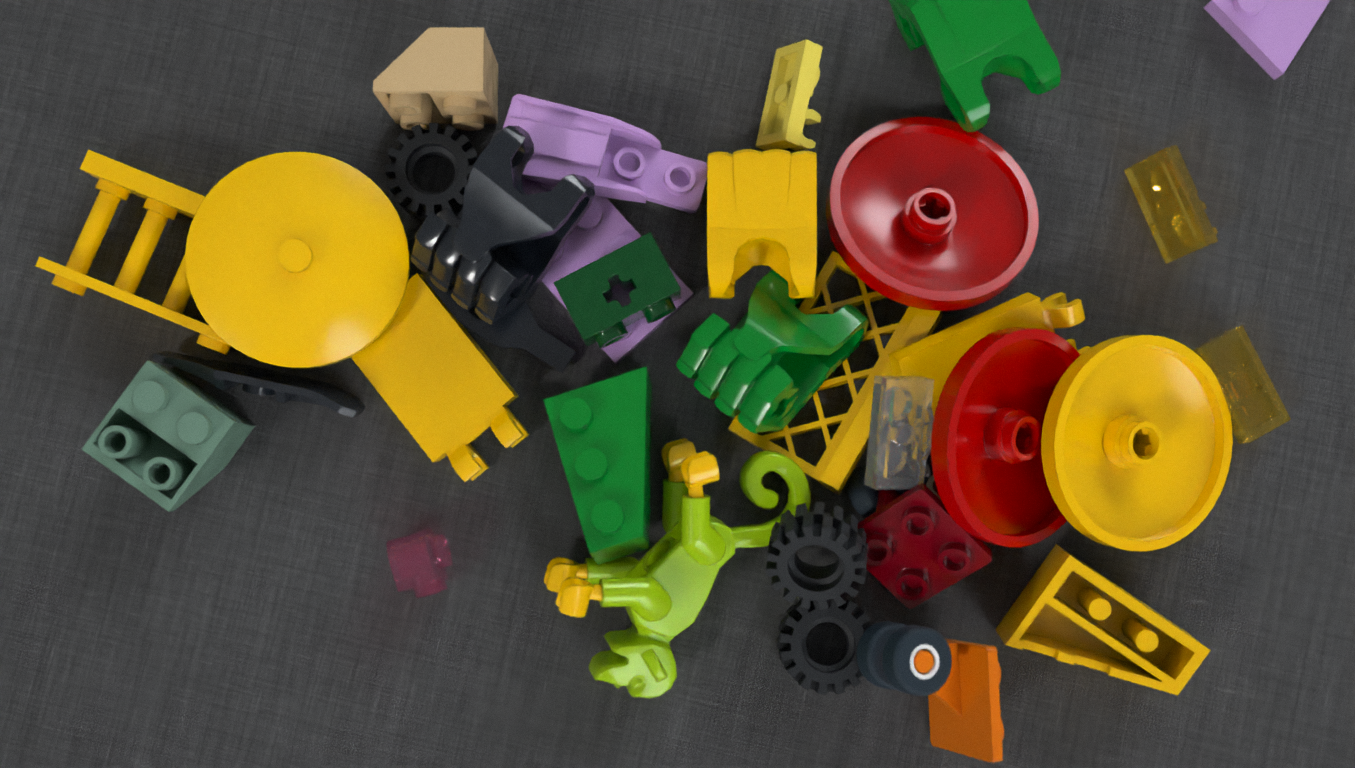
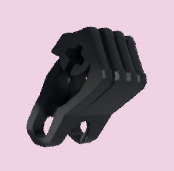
[411,126,595,325]

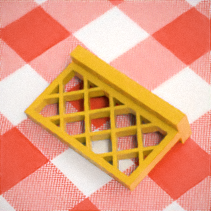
[728,251,943,495]

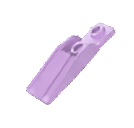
[503,94,707,213]

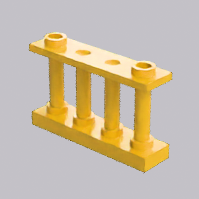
[35,149,231,355]

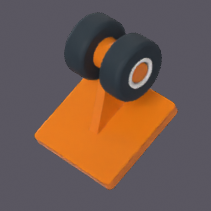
[857,621,1004,763]

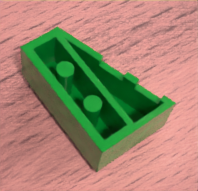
[543,366,652,565]

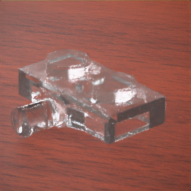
[864,376,934,490]

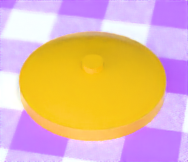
[185,152,410,368]
[1041,335,1233,552]

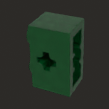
[553,232,681,348]

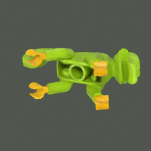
[544,438,811,698]

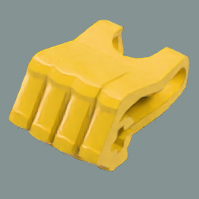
[707,149,817,299]

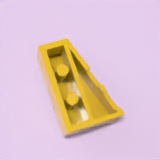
[995,544,1211,695]

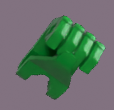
[889,0,1061,132]
[676,270,869,434]

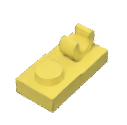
[755,39,823,151]

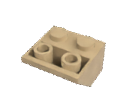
[373,27,498,131]

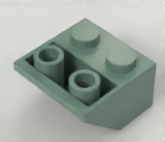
[81,360,255,512]

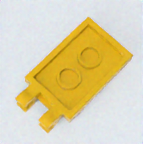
[351,273,530,482]
[888,292,1091,455]

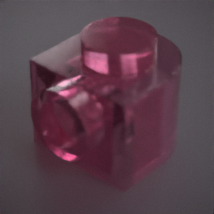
[387,527,452,599]

